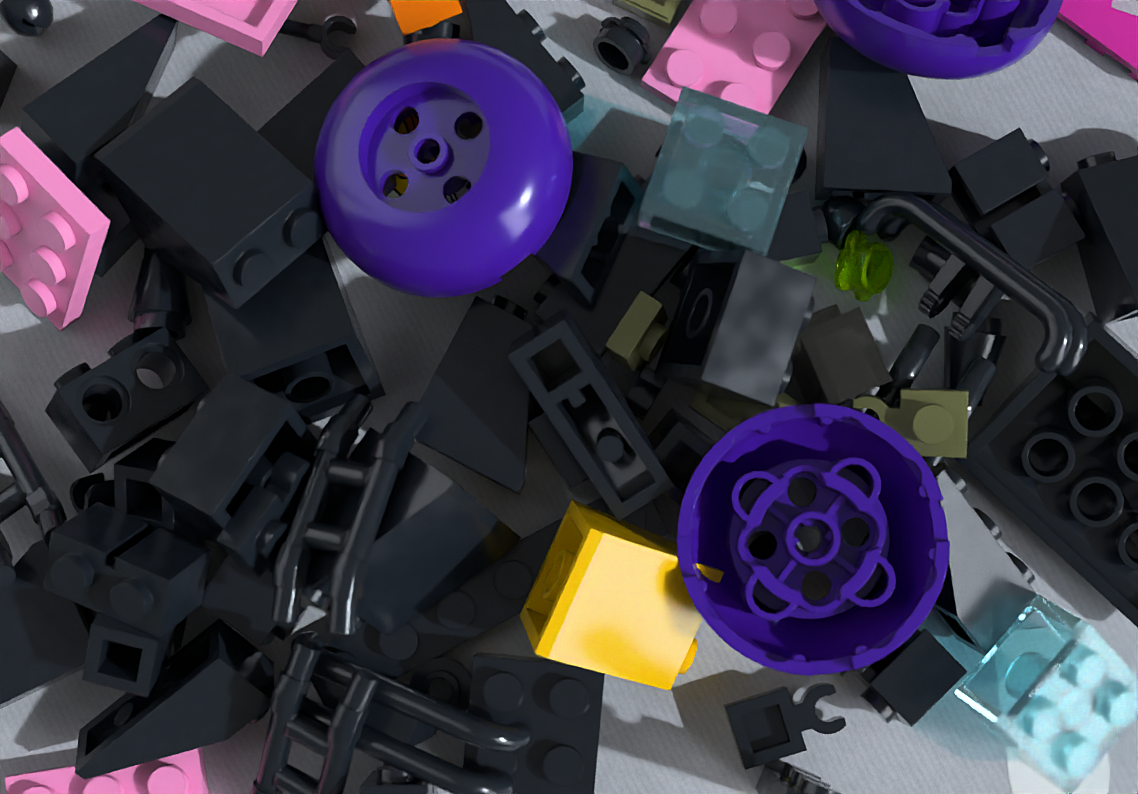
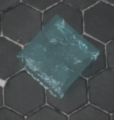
[637,86,809,256]
[954,594,1138,794]

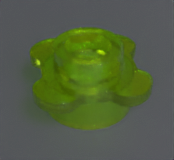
[834,230,893,302]

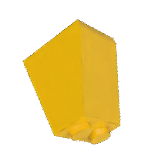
[520,499,724,691]

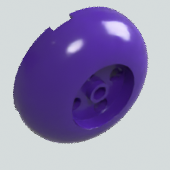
[813,0,1063,80]
[314,38,573,298]
[677,403,950,676]

